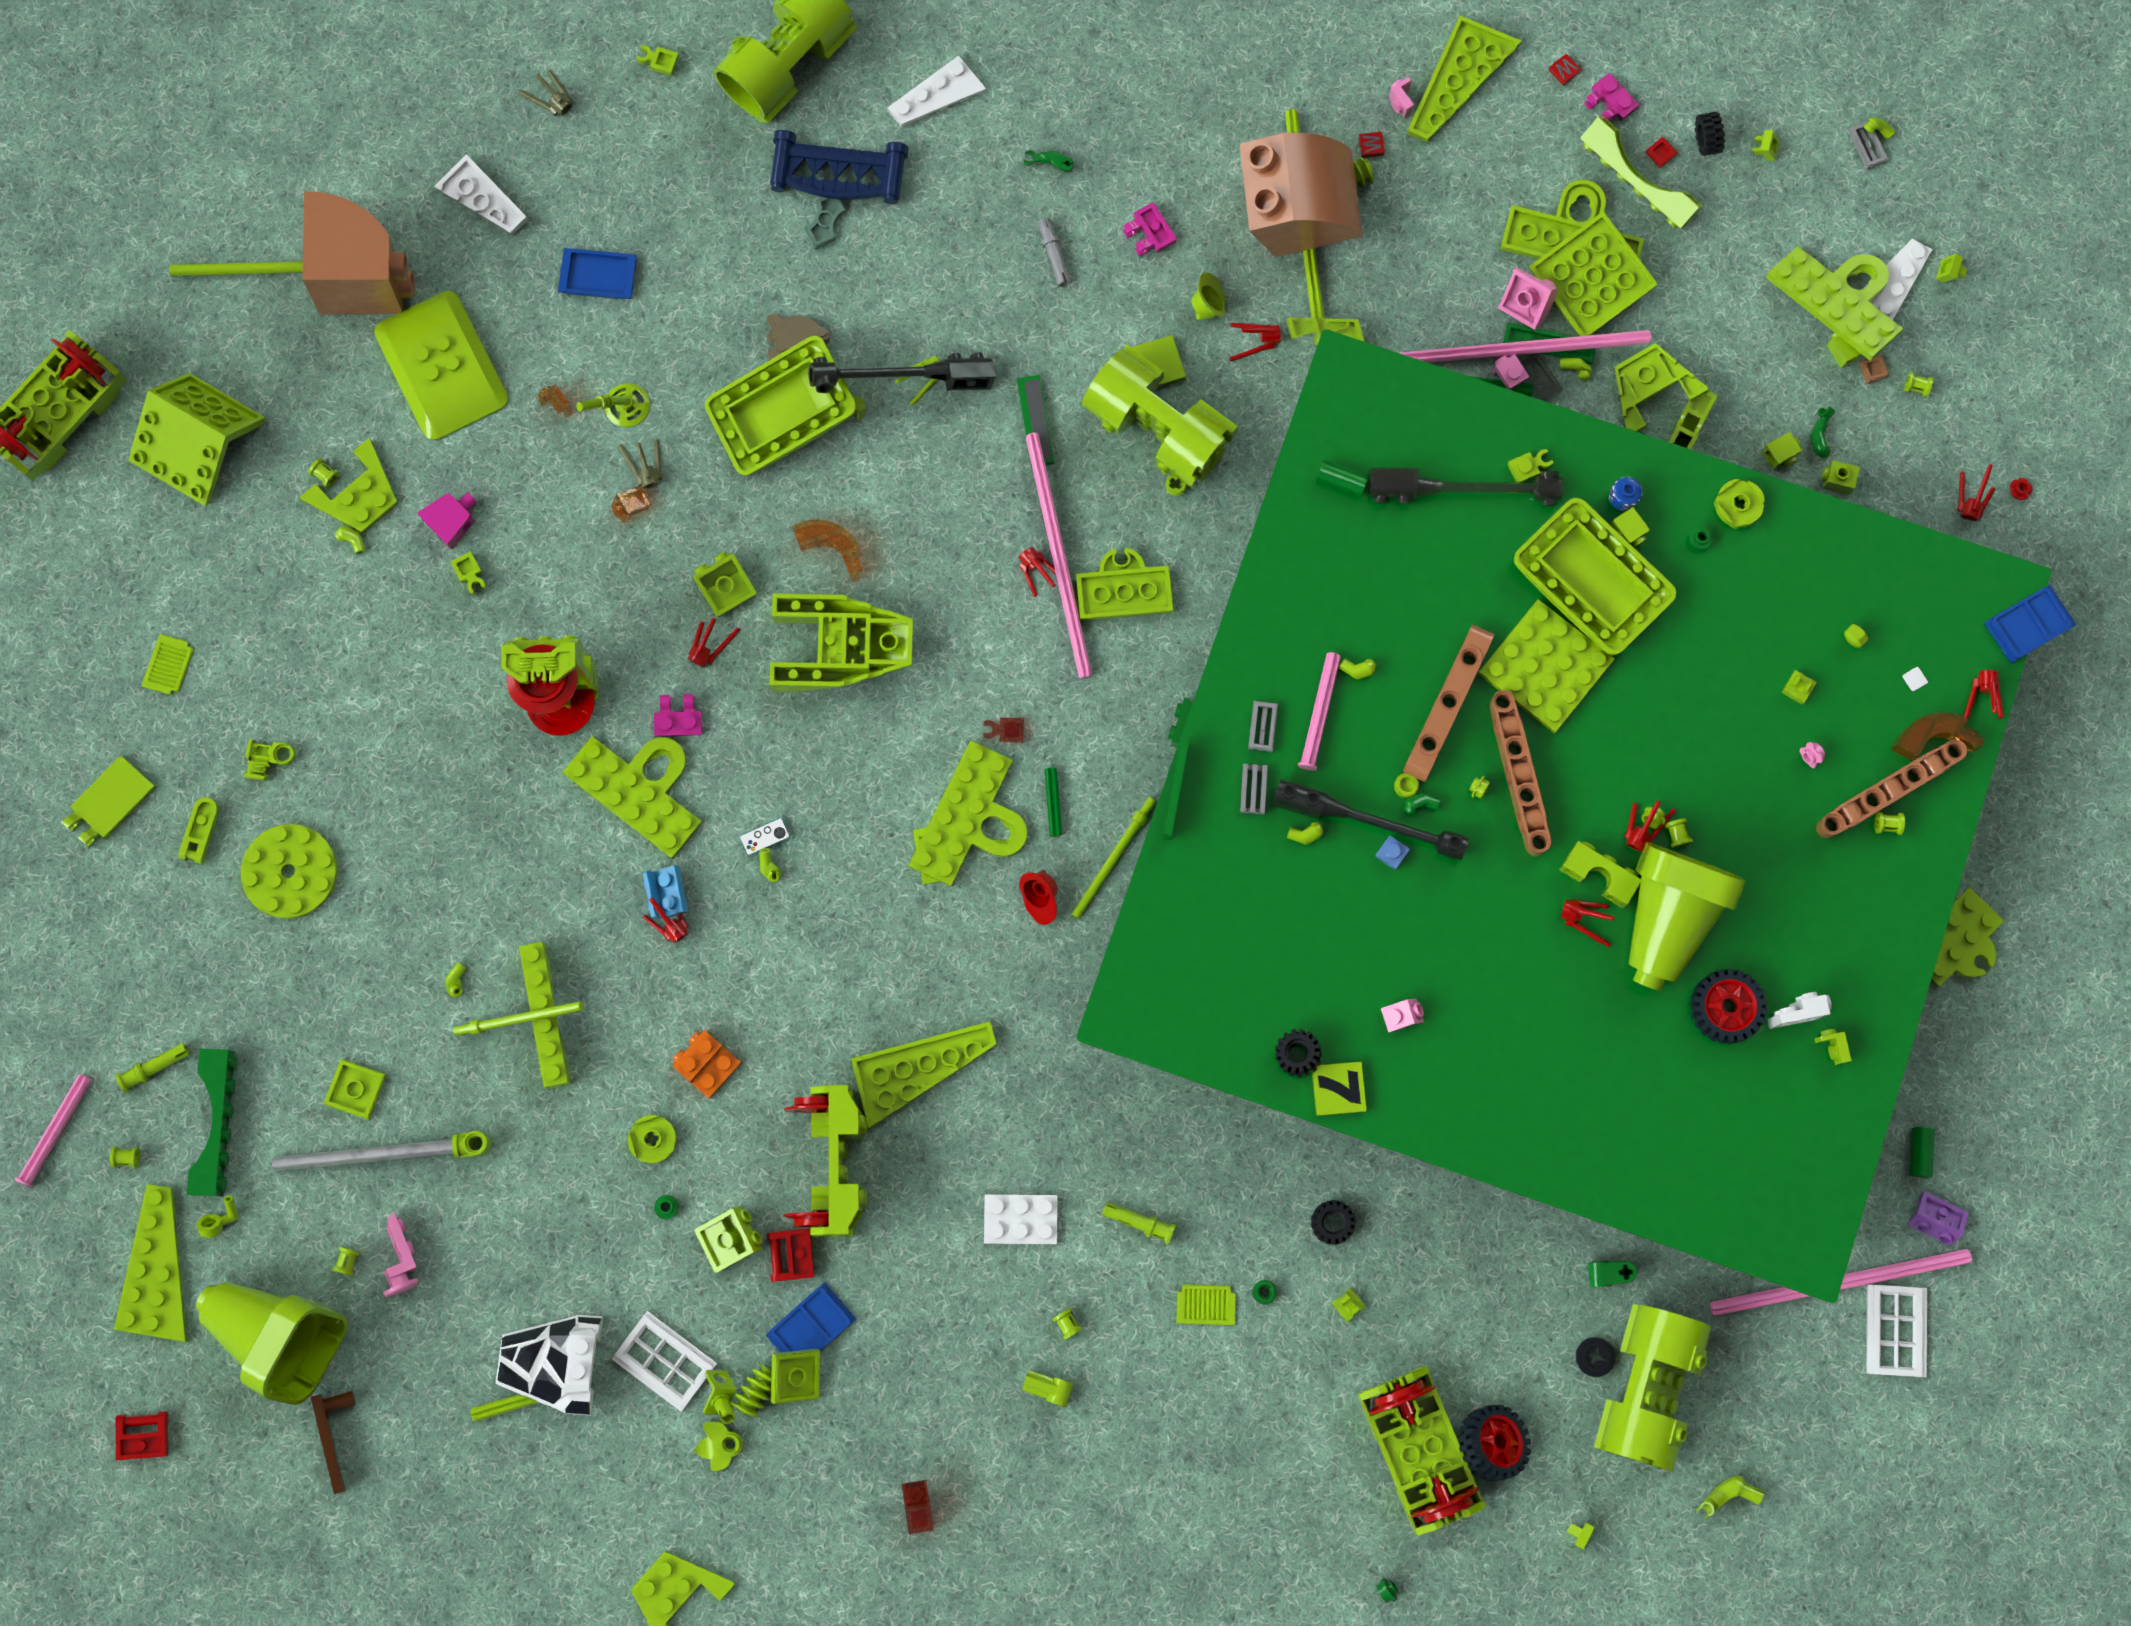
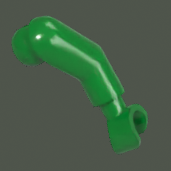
[1023,150,1074,172]
[1810,406,1835,458]

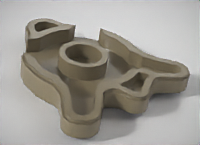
[766,314,830,360]

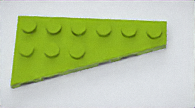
[1407,15,1522,142]
[114,1184,188,1342]

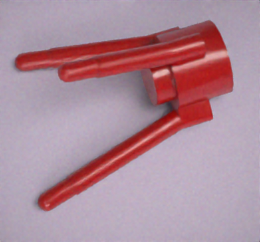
[1229,323,1281,361]
[1957,464,1995,521]
[1018,547,1056,597]
[688,618,740,668]
[1961,670,2003,726]
[1624,801,1676,852]
[643,898,689,944]
[1560,899,1614,947]

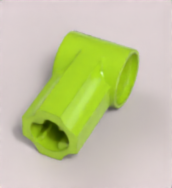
[1022,1370,1074,1407]

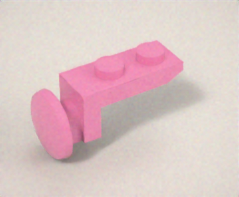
[383,1213,419,1297]

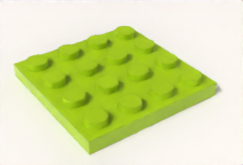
[1528,211,1658,336]
[1478,599,1615,734]

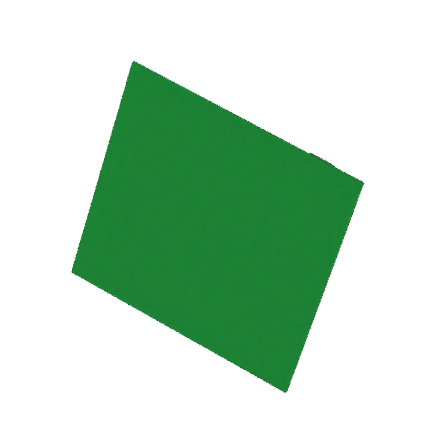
[1076,329,2051,1303]

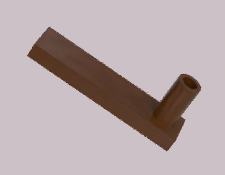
[311,1391,356,1494]

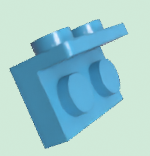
[643,865,688,919]

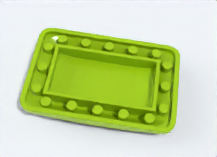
[374,291,508,440]
[705,336,857,476]
[1514,498,1676,655]

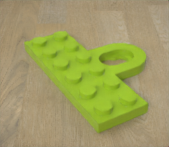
[1500,180,1644,259]
[1766,246,1903,361]
[562,736,702,859]
[908,740,1027,887]

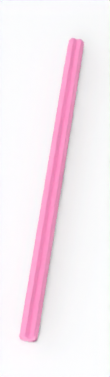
[1400,330,1651,363]
[1026,433,1092,678]
[1710,1249,1972,1316]

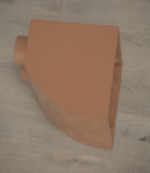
[1239,133,1362,257]
[302,191,415,315]

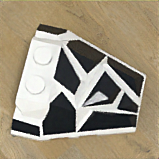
[495,1315,603,1416]

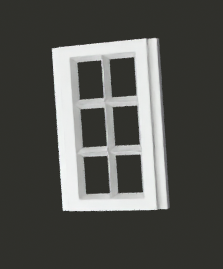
[1866,1284,1927,1377]
[612,1311,718,1412]

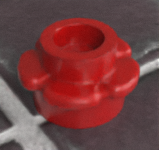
[2010,478,2033,500]

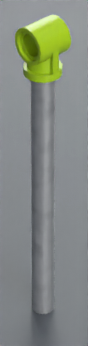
[272,1131,492,1172]

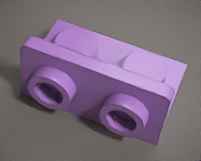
[1908,1191,1969,1246]

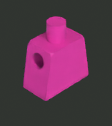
[417,492,477,550]

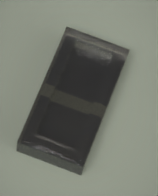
[1520,353,1563,401]

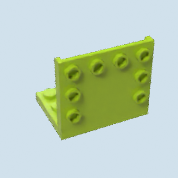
[128,373,266,506]

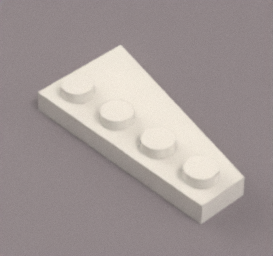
[887,56,986,127]
[434,154,529,235]
[1863,239,1932,320]

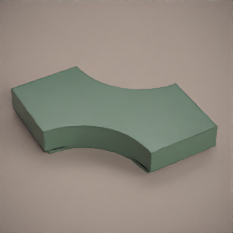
[805,197,846,250]

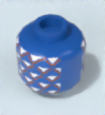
[1609,477,1643,511]

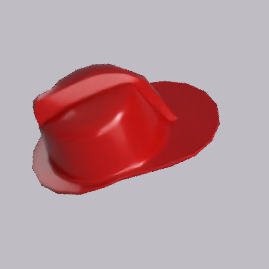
[1019,870,1058,925]

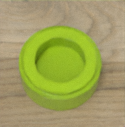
[1394,773,1419,798]

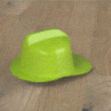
[1191,272,1226,321]

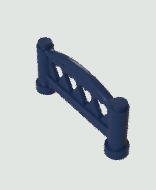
[770,130,909,204]

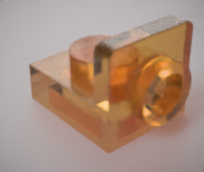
[536,384,574,417]
[611,486,651,523]

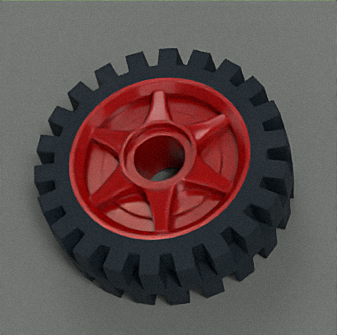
[1690,969,1767,1044]
[1459,1405,1531,1481]

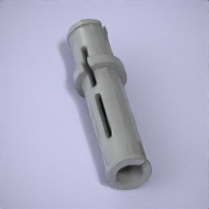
[1037,218,1071,287]

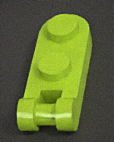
[178,797,219,865]

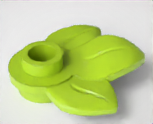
[694,1421,743,1471]

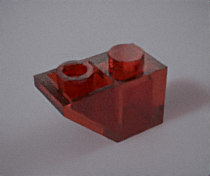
[902,1480,935,1534]

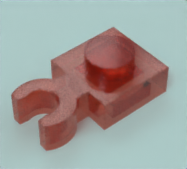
[983,718,1024,743]

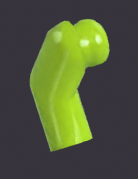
[759,848,782,883]
[445,962,467,998]

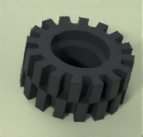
[1695,112,1725,156]
[1275,1029,1322,1078]
[1311,1200,1356,1245]

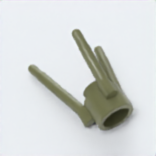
[518,70,573,116]
[618,439,663,489]

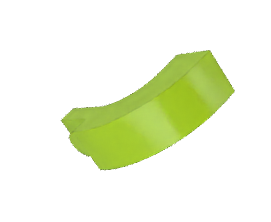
[1667,391,1718,449]

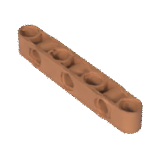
[1402,624,1495,782]
[1489,690,1551,856]
[1816,739,1967,839]

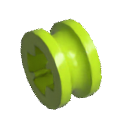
[1165,475,1186,496]

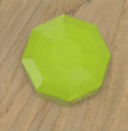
[1844,624,1868,649]

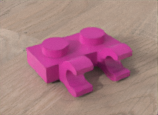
[1584,72,1639,122]
[1123,202,1177,257]
[654,694,702,737]

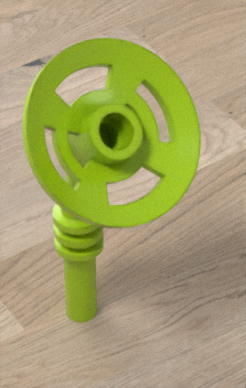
[576,383,650,427]

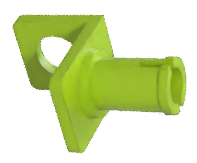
[703,1370,737,1424]

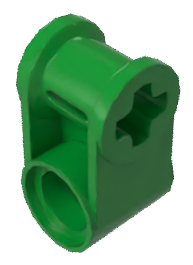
[1588,1261,1637,1287]

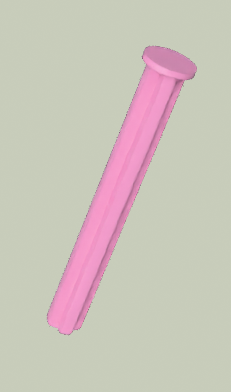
[1298,652,1341,771]
[15,1074,91,1188]

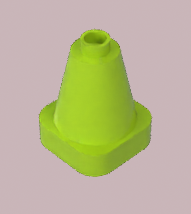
[1628,842,1746,991]
[196,1282,348,1405]

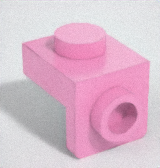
[1389,77,1414,118]
[1491,354,1529,390]
[1381,998,1424,1032]

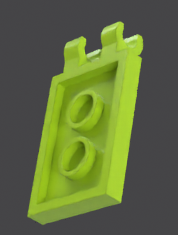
[61,755,156,847]

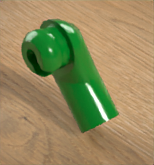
[1404,793,1441,815]

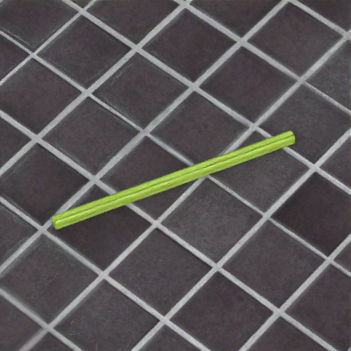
[1285,109,1325,346]

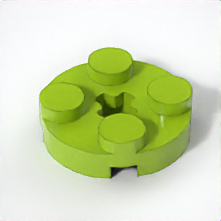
[1714,479,1765,529]
[627,1115,677,1164]

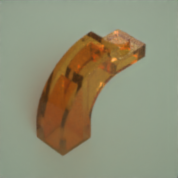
[792,519,863,582]
[1891,713,1985,761]

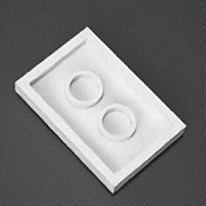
[984,1195,1057,1244]

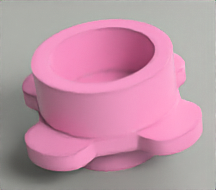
[1800,742,1825,768]

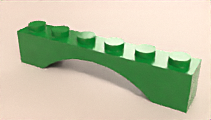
[186,1049,238,1197]

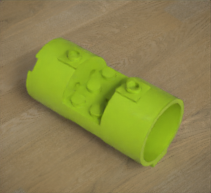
[713,0,857,123]
[1082,344,1238,489]
[1594,1304,1712,1472]

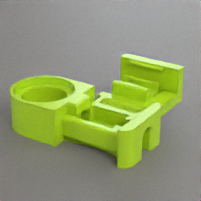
[243,739,296,782]

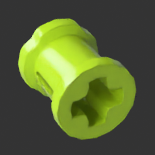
[1903,371,1933,397]
[308,458,340,488]
[1875,812,1905,835]
[1665,818,1693,848]
[109,1146,141,1169]
[332,1246,361,1276]
[1052,1307,1083,1340]

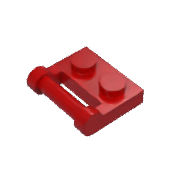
[767,1228,815,1282]
[115,1411,169,1461]

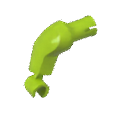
[1696,1475,1764,1520]

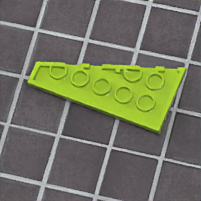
[851,1021,997,1129]

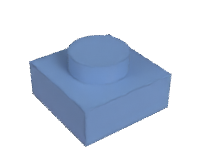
[1375,835,1410,870]

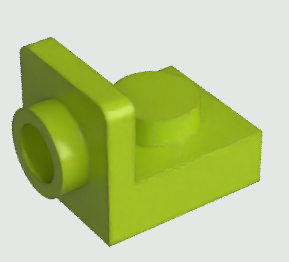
[1815,1029,1852,1065]

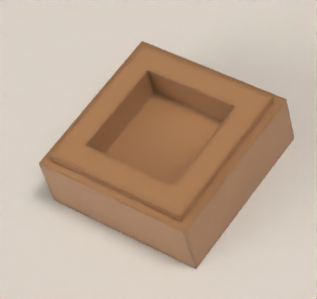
[1859,355,1890,384]

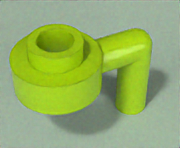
[196,1196,239,1238]

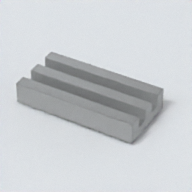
[1848,121,1889,170]
[1248,701,1278,753]
[1240,764,1268,815]

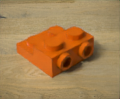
[672,1030,741,1099]

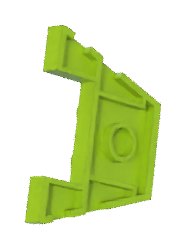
[1286,317,1365,344]
[1615,343,1709,432]
[300,438,398,534]
[631,1551,736,1626]

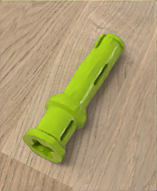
[115,1042,190,1093]
[1102,1201,1176,1245]

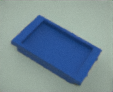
[558,248,637,299]
[1984,585,2076,663]
[766,1282,856,1352]

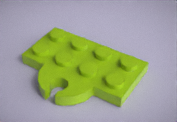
[1076,547,1173,621]
[1931,887,2005,988]

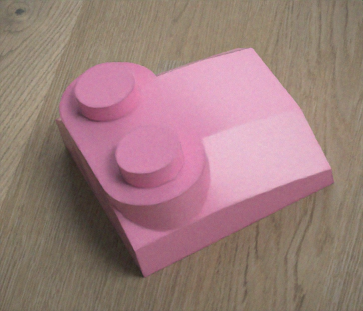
[1497,267,1557,330]

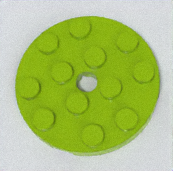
[241,824,338,919]

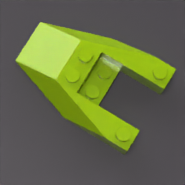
[769,593,913,692]

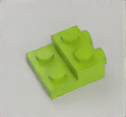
[692,551,757,617]
[694,1206,762,1273]

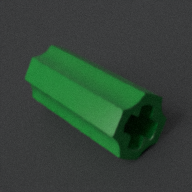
[1316,460,1369,497]
[1910,1127,1935,1178]

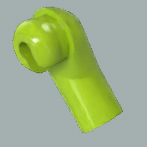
[1864,117,1895,139]
[1560,358,1592,381]
[335,526,366,555]
[1339,658,1376,679]
[1287,822,1323,845]

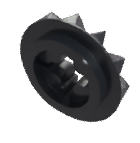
[1576,1337,1615,1377]

